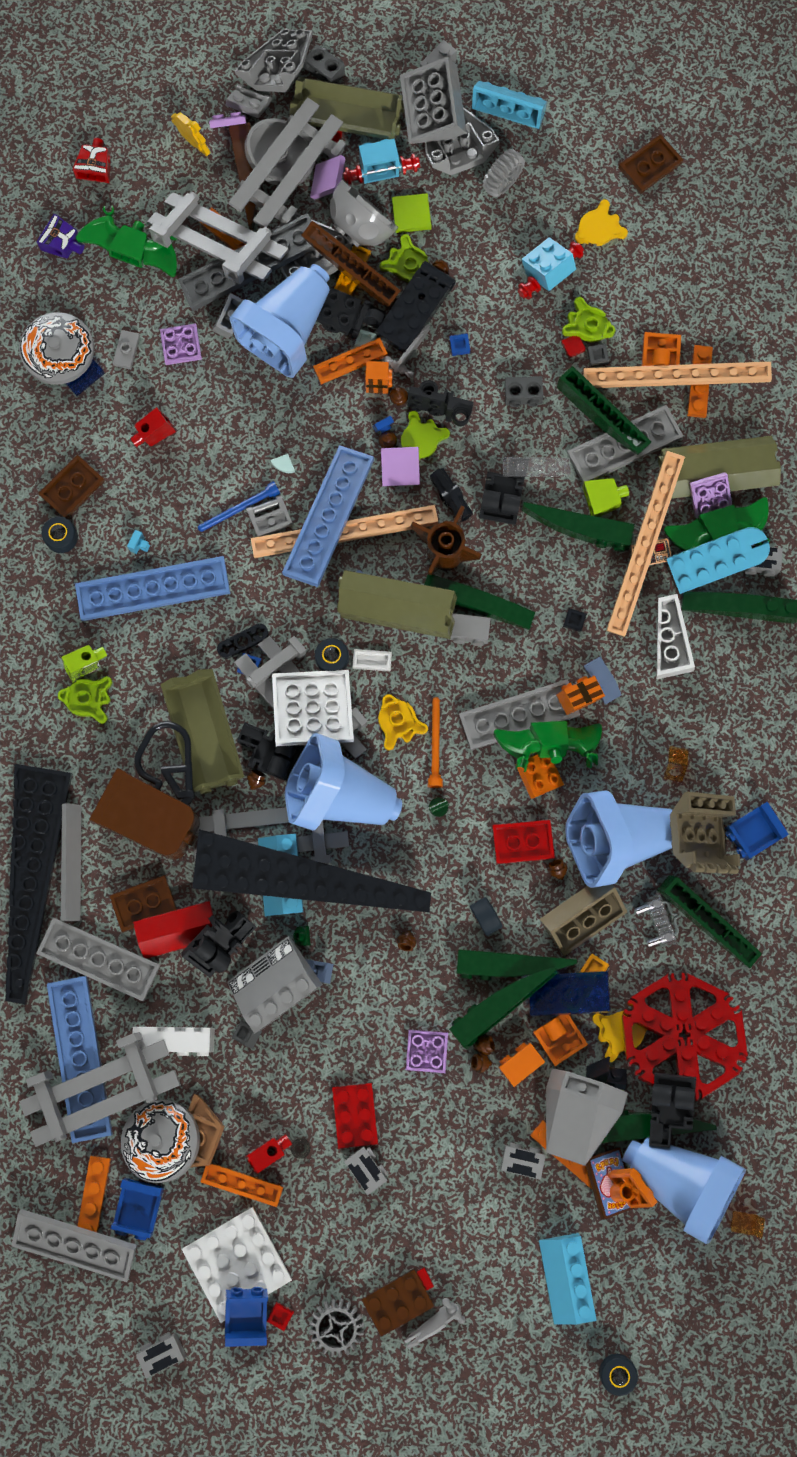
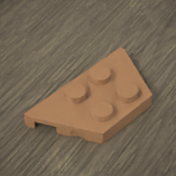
[188,1094,225,1168]

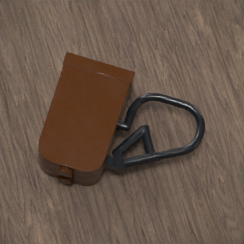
[89,721,200,860]

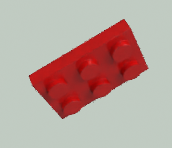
[492,820,555,864]
[332,1083,378,1149]

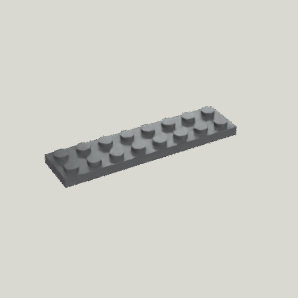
[178,213,315,311]

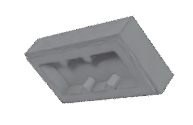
[113,330,140,370]

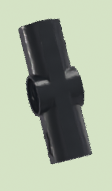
[430,468,473,522]

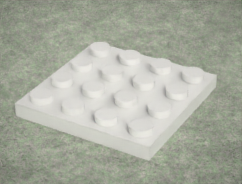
[272,670,354,746]
[182,1207,292,1323]

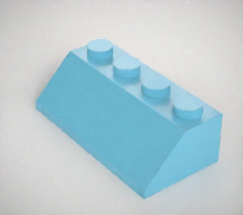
[472,81,547,129]
[258,834,304,916]
[539,1233,597,1325]

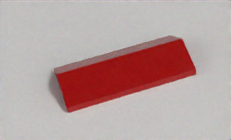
[133,901,214,959]

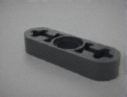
[217,624,269,659]

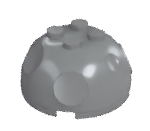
[330,179,398,247]

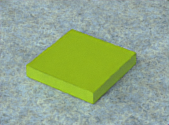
[392,193,431,233]

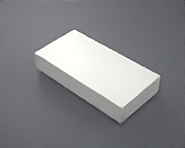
[353,649,392,671]

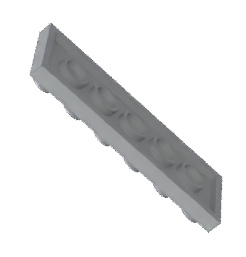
[567,405,683,483]
[459,679,580,751]
[36,918,161,1001]
[12,1209,137,1282]

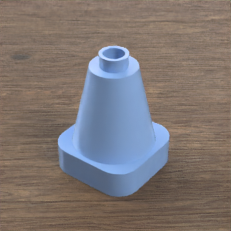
[229,264,330,378]
[285,733,402,831]
[565,790,672,888]
[622,1138,746,1244]

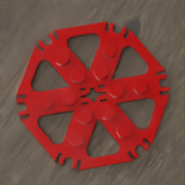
[622,973,748,1100]

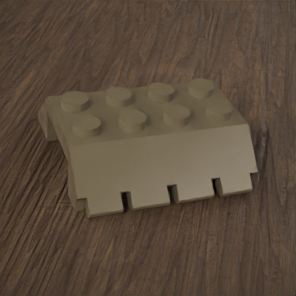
[670,792,741,874]

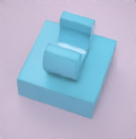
[127,530,150,554]

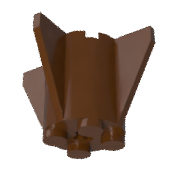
[411,505,482,575]

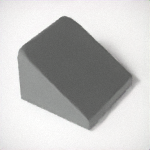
[232,1020,262,1049]

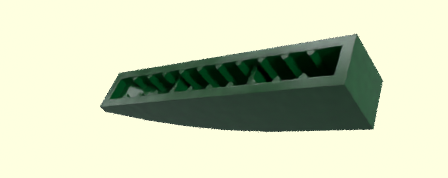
[557,366,651,455]
[522,502,635,552]
[424,574,535,630]
[682,592,797,624]
[657,875,762,969]
[456,949,577,981]
[449,967,558,1049]
[602,1109,717,1143]

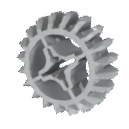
[483,149,525,197]
[309,1299,364,1358]

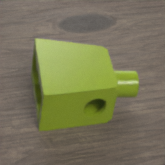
[582,478,629,517]

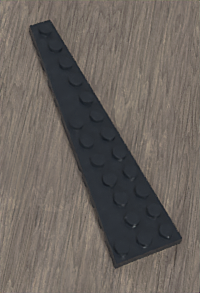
[5,764,73,1005]
[192,829,431,912]

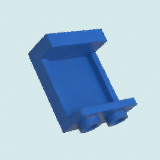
[725,802,789,861]
[110,1178,164,1240]
[224,1287,268,1347]

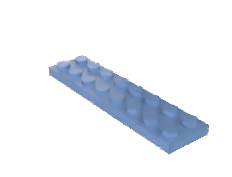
[282,445,374,587]
[75,556,231,621]
[47,976,113,1143]

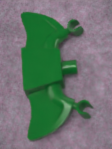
[76,206,177,277]
[664,497,770,551]
[493,721,602,772]

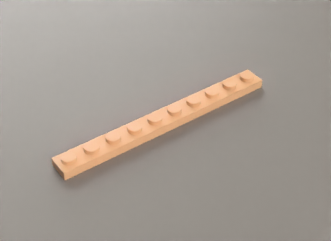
[584,362,772,388]
[606,451,685,637]
[251,505,438,558]

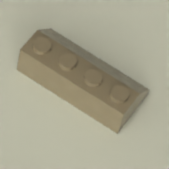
[540,884,627,956]

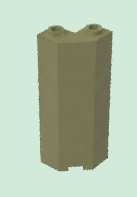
[289,77,405,140]
[658,436,781,499]
[337,570,457,639]
[161,669,244,795]

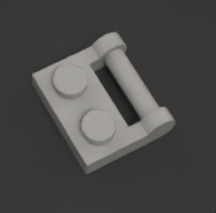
[225,84,272,118]
[246,494,293,537]

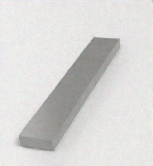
[61,803,81,922]

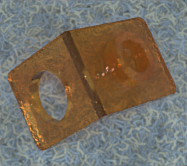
[664,746,688,782]
[730,1211,765,1239]

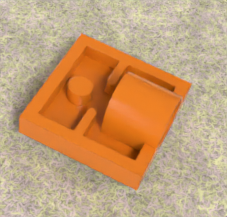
[642,332,681,366]
[515,755,564,799]
[533,1011,588,1066]
[608,1168,658,1208]

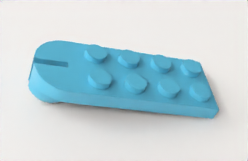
[667,527,770,594]

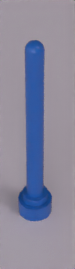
[198,481,280,532]

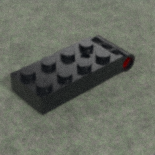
[376,261,456,353]

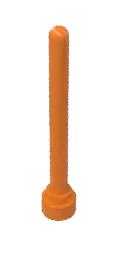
[428,697,443,788]

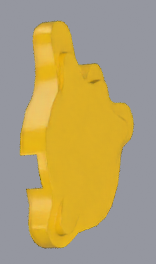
[171,112,210,157]
[575,199,628,246]
[378,694,428,751]
[592,1011,647,1062]

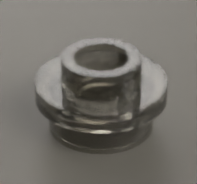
[291,1138,311,1159]

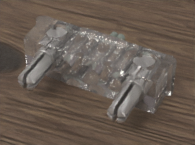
[635,893,679,948]

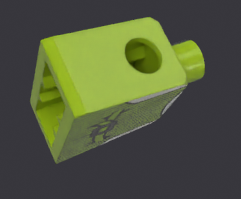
[61,645,107,683]

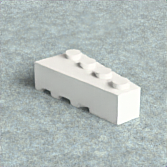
[656,594,695,679]
[133,1027,215,1056]

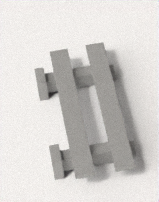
[229,97,346,228]
[147,192,289,284]
[234,636,368,759]
[194,807,349,864]
[19,1032,181,1147]

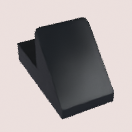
[586,1057,627,1090]

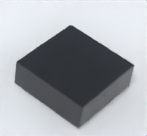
[563,608,587,632]

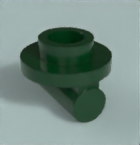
[428,797,449,817]
[293,926,311,946]

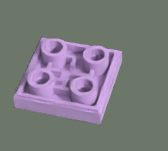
[209,112,246,128]
[310,155,345,200]
[160,324,202,365]
[381,447,420,486]
[689,472,732,518]
[406,1030,448,1073]

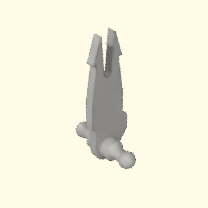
[384,324,430,378]
[404,1298,465,1349]

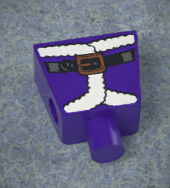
[37,214,85,259]

